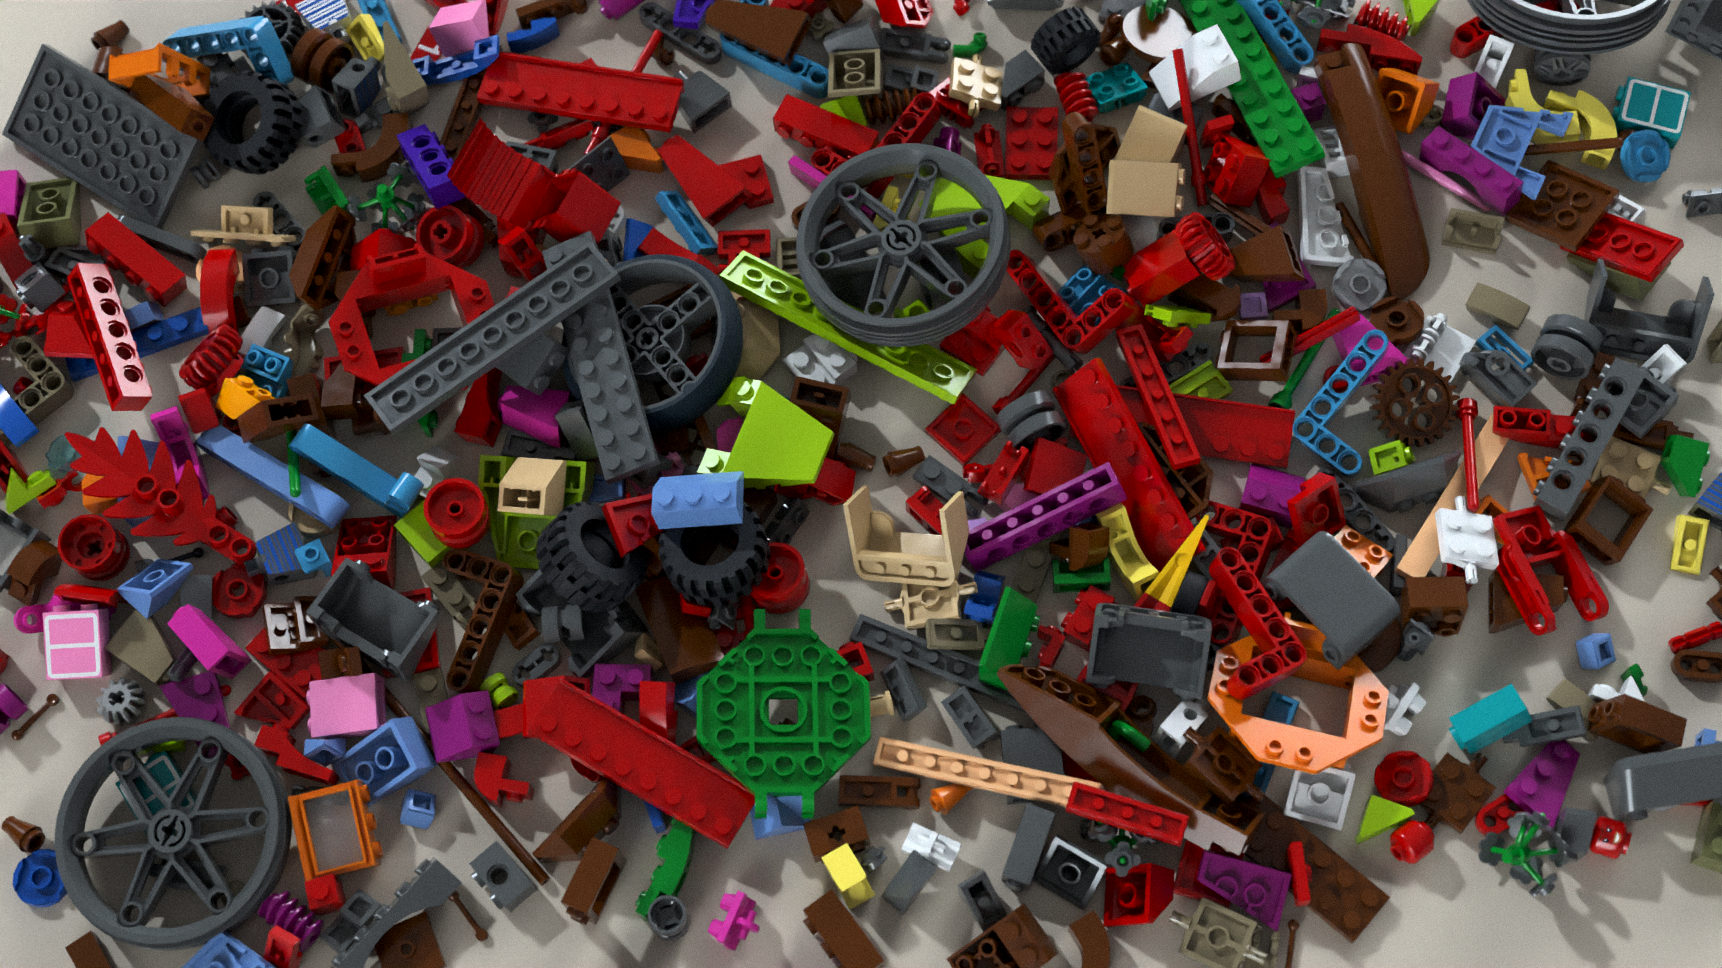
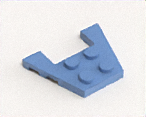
[1470,105,1573,200]
[182,932,276,968]

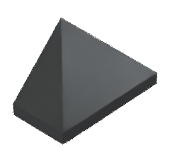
[881,850,938,914]

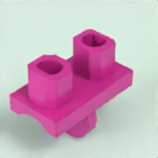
[708,891,760,951]

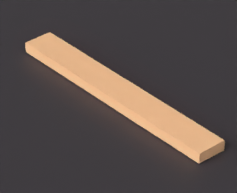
[1394,405,1510,578]
[873,737,1103,807]

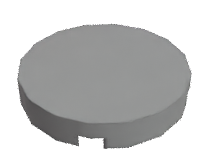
[1332,258,1387,312]

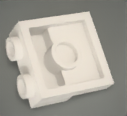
[783,333,858,386]
[1283,763,1356,831]

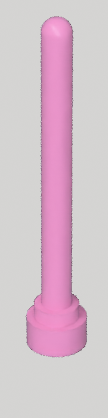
[1400,145,1492,212]

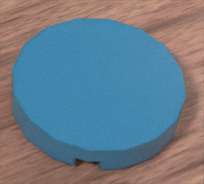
[1620,129,1670,183]

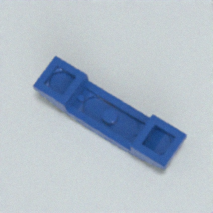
[412,35,500,85]
[0,382,39,448]

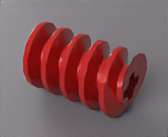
[1353,0,1412,43]
[1054,72,1099,123]

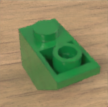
[1660,435,1710,498]

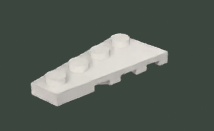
[1297,166,1354,267]

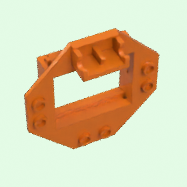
[1207,611,1389,775]

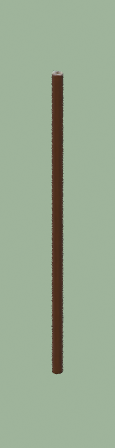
[332,639,550,886]

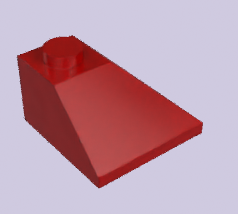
[44,300,94,359]
[1103,863,1174,928]

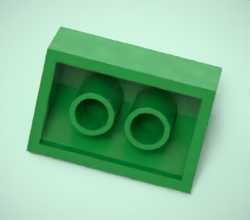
[978,586,1041,691]

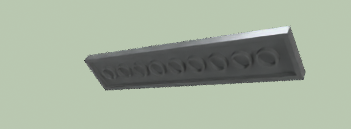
[542,231,660,485]
[364,241,621,436]

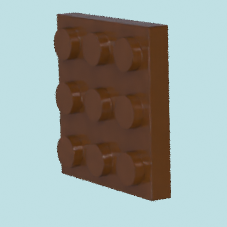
[1505,160,1620,252]

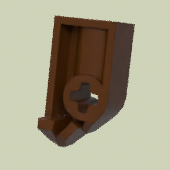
[1168,271,1241,322]

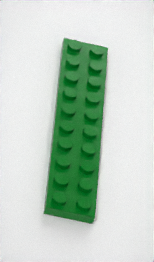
[1179,0,1325,179]

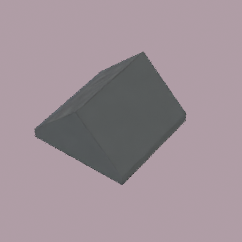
[823,15,885,61]
[1033,834,1109,910]

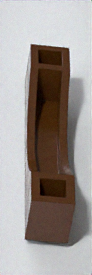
[321,270,376,421]

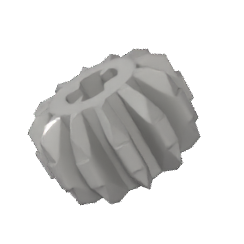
[95,677,147,727]

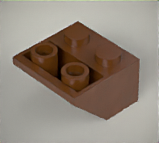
[1400,577,1469,637]

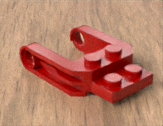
[1492,505,1609,636]

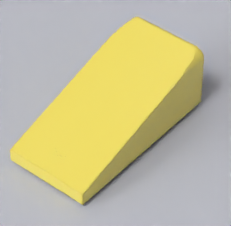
[345,14,385,63]
[1670,515,1710,575]

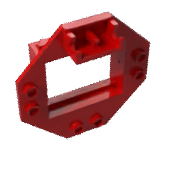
[328,243,495,390]

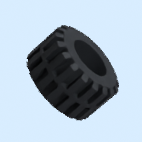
[1030,7,1101,75]

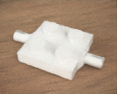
[1435,496,1499,584]

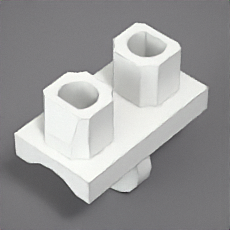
[1384,682,1426,736]
[901,823,961,872]

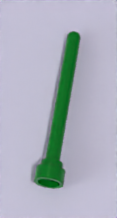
[1268,308,1340,409]
[286,429,301,498]

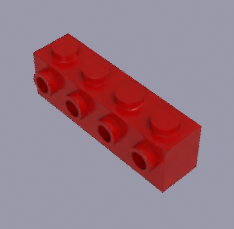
[773,94,880,160]
[85,212,187,307]

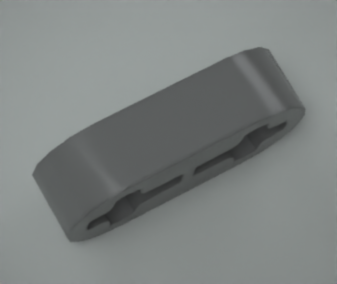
[512,643,562,688]

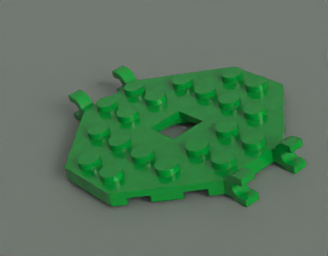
[696,609,871,819]

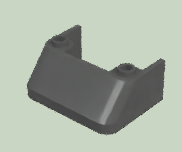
[1585,259,1714,365]
[1604,742,1722,822]

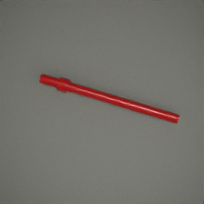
[584,30,663,155]
[1172,48,1208,207]

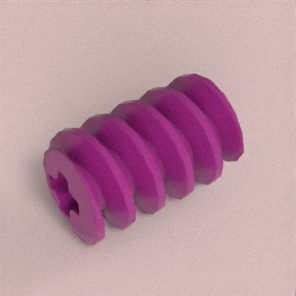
[258,890,324,953]

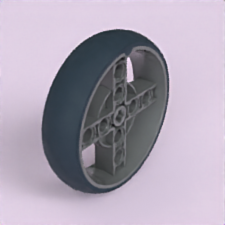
[562,254,743,434]

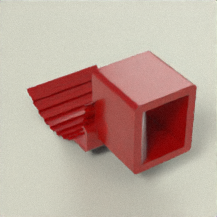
[447,118,621,245]

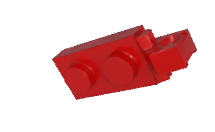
[524,119,594,150]

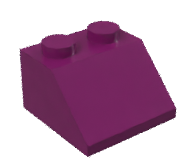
[1441,72,1505,139]
[1239,463,1305,529]
[425,690,500,763]

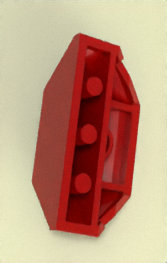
[875,0,934,29]

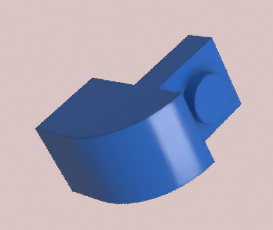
[964,570,1006,625]

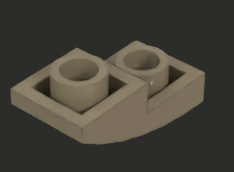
[1465,282,1530,330]
[1546,679,1599,740]

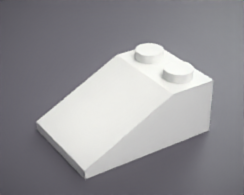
[1149,24,1241,112]

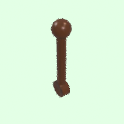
[12,694,59,741]
[448,890,488,941]
[1285,919,1299,968]

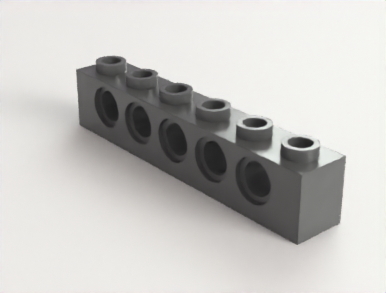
[1532,357,1647,521]

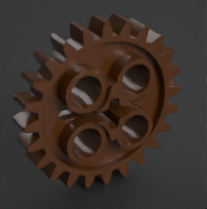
[1369,358,1460,447]

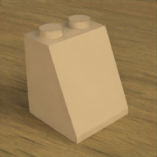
[1114,105,1187,163]
[1106,160,1186,217]

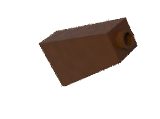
[705,0,813,66]
[128,74,214,141]
[286,372,337,478]

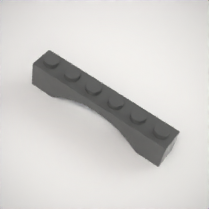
[331,857,462,968]

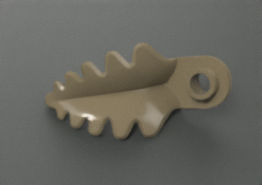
[283,304,324,392]

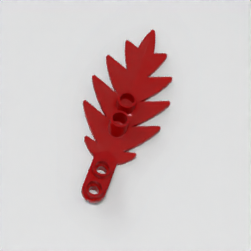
[64,427,256,564]

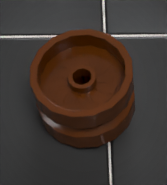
[290,28,354,93]

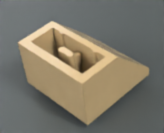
[497,457,567,516]

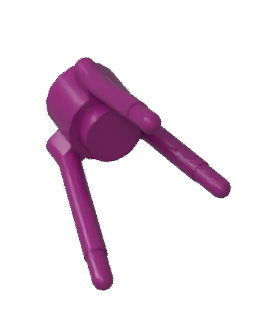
[933,126,962,156]

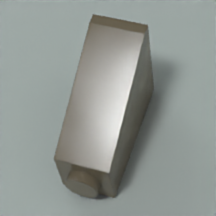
[104,609,177,688]

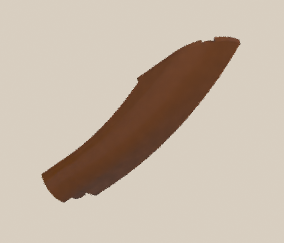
[1313,43,1430,300]
[996,664,1266,855]

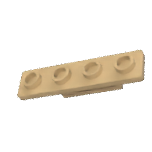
[191,205,296,247]

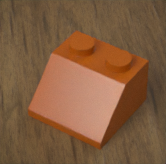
[1376,68,1440,135]

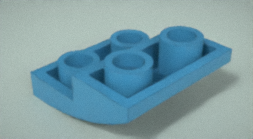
[1050,264,1127,326]
[241,343,293,399]

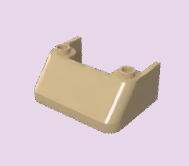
[843,485,969,587]

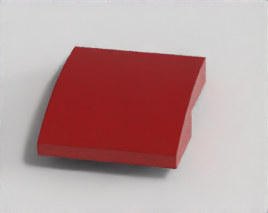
[54,583,128,608]

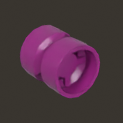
[0,683,29,735]

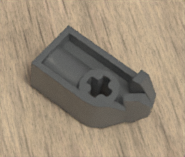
[1459,350,1538,407]

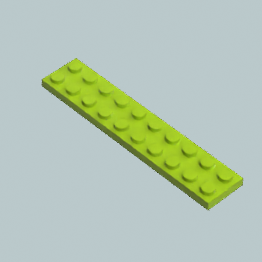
[719,250,977,405]

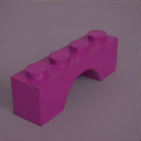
[1419,126,1524,217]

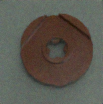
[1369,297,1424,347]

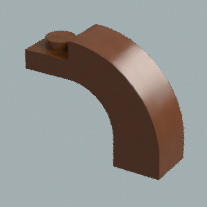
[331,112,414,183]
[1068,910,1110,968]

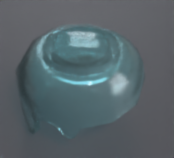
[45,435,82,474]

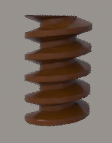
[864,87,917,126]

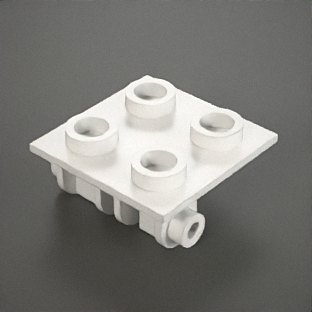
[1403,313,1476,383]

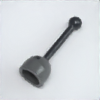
[135,547,204,573]

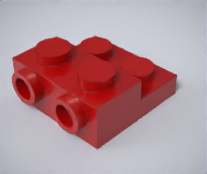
[940,306,1005,377]
[1287,472,1346,548]
[1061,585,1120,653]

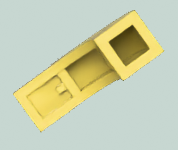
[1504,69,1581,144]
[1543,90,1617,170]
[1096,503,1159,601]

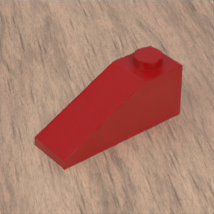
[0,212,34,290]

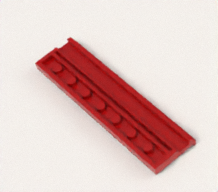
[476,52,685,133]
[1052,358,1206,573]
[1069,385,1296,469]
[528,678,755,849]

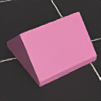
[429,0,489,58]

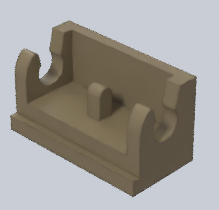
[1442,208,1505,254]

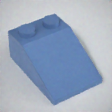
[332,716,437,807]

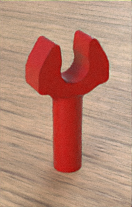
[962,463,994,483]

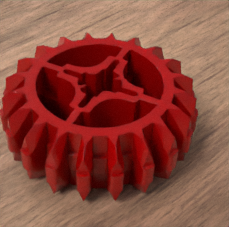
[1175,212,1235,281]
[179,324,243,390]

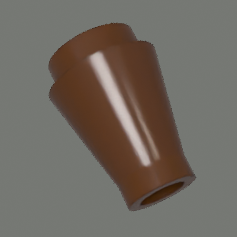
[91,20,130,50]
[1099,36,1131,67]
[835,441,877,471]
[882,446,925,477]
[1,816,45,853]

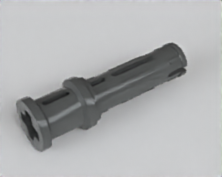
[1022,306,1083,374]

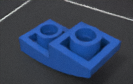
[507,17,560,53]

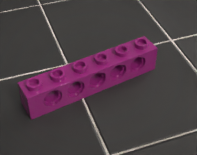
[964,462,1128,572]

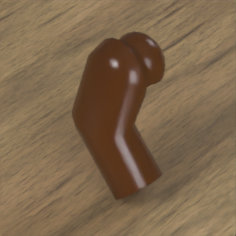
[1097,13,1124,49]
[651,35,675,66]

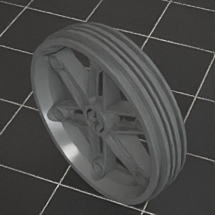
[1468,0,1671,55]
[796,143,1011,347]
[54,717,292,951]

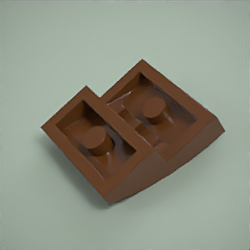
[262,596,329,655]

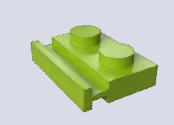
[1144,304,1212,328]
[1169,360,1233,400]

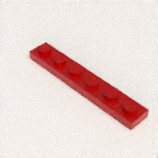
[1115,324,1201,470]

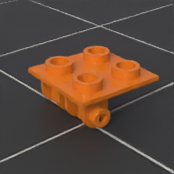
[1334,525,1393,578]

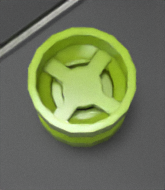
[480,672,519,711]

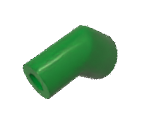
[953,32,988,58]
[1107,720,1151,753]

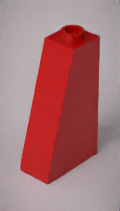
[657,134,754,227]

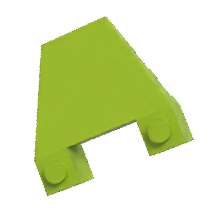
[919,175,1050,279]
[697,377,835,489]
[478,455,595,569]

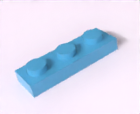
[655,191,718,255]

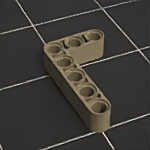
[0,336,74,447]

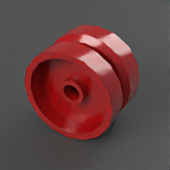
[416,205,485,269]
[423,478,491,549]
[750,542,810,614]

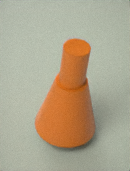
[929,783,973,815]

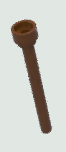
[1524,137,1624,156]

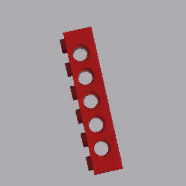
[67,263,153,411]

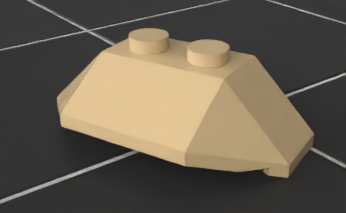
[731,292,781,381]

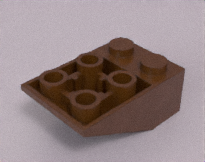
[790,376,851,461]
[947,903,1059,968]

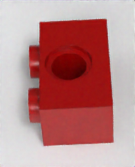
[990,309,1054,370]

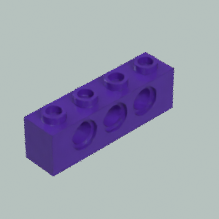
[396,124,465,209]

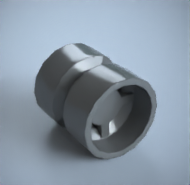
[541,605,587,643]
[648,895,690,941]

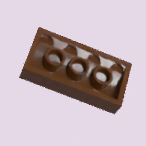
[635,576,724,685]

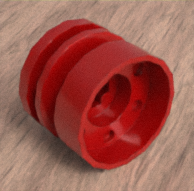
[57,514,130,582]

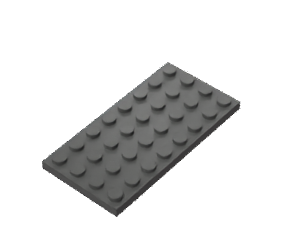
[2,44,203,229]

